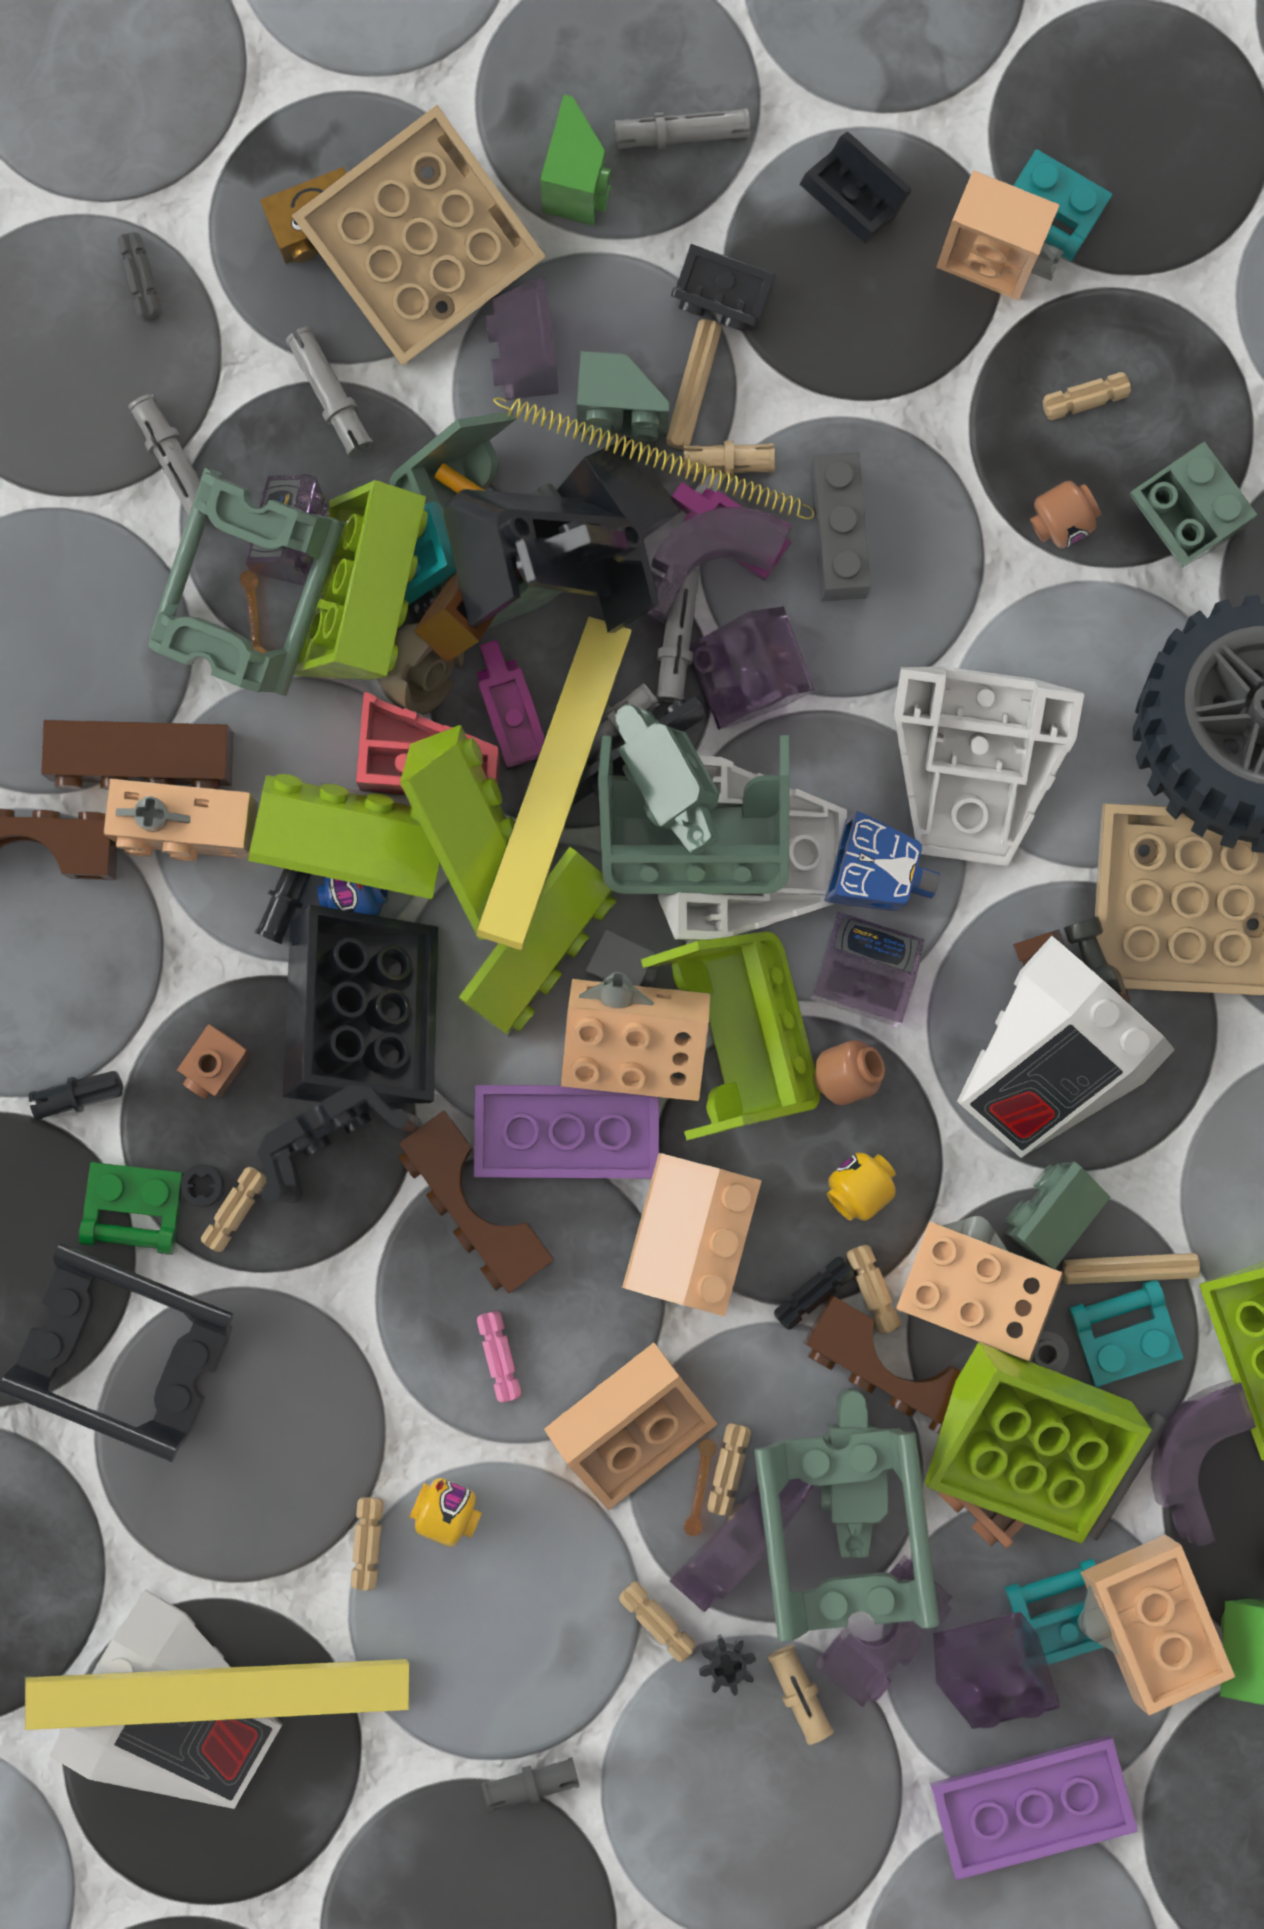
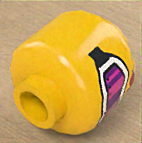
[827,1152,896,1221]
[409,1477,482,1547]

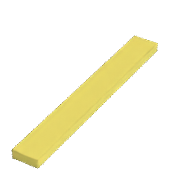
[477,616,632,950]
[25,1659,409,1730]

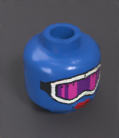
[317,877,389,916]

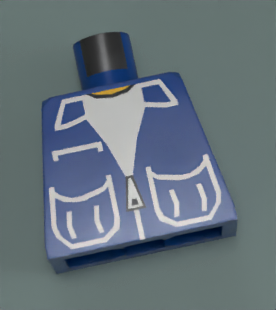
[824,811,940,911]

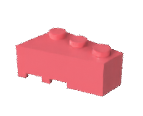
[356,691,500,795]

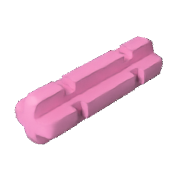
[477,1311,522,1403]

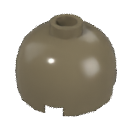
[377,622,464,715]

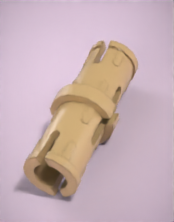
[684,441,775,477]
[767,1644,834,1745]

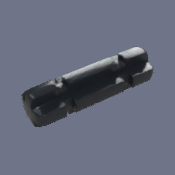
[774,1257,855,1330]

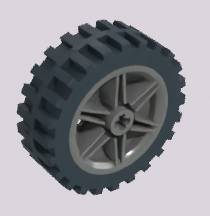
[1133,595,1264,853]

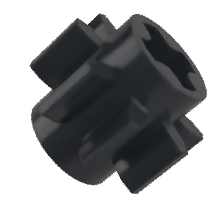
[699,1634,756,1696]

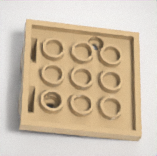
[291,105,546,366]
[1095,803,1264,995]

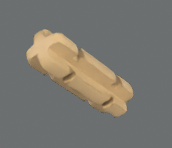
[1042,372,1131,420]
[201,1167,267,1252]
[847,1244,901,1334]
[707,1423,751,1516]
[351,1497,383,1591]
[619,1581,696,1662]

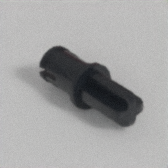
[254,869,311,945]
[29,1071,123,1120]

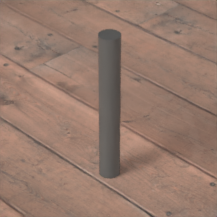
[1088,1412,1170,1540]

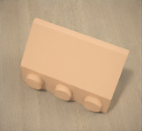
[622,1153,761,1316]
[544,1343,718,1510]

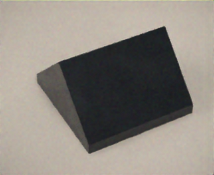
[557,437,681,539]

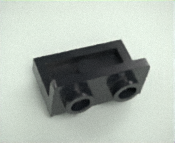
[799,131,911,243]
[671,244,776,332]

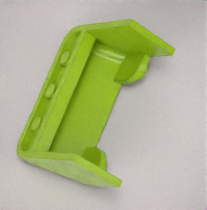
[641,931,820,1140]

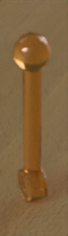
[240,571,266,653]
[684,1439,716,1536]

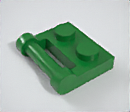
[79,1162,185,1255]

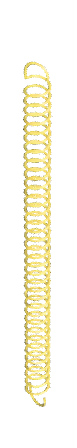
[493,398,814,519]

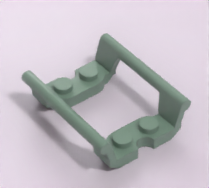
[148,467,345,696]
[754,1429,940,1642]

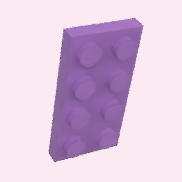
[474,1085,659,1179]
[930,1735,1138,1880]

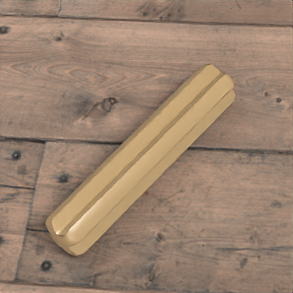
[666,319,722,450]
[1062,1253,1200,1284]

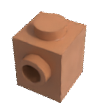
[177,1024,252,1099]

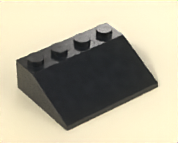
[283,905,438,1103]

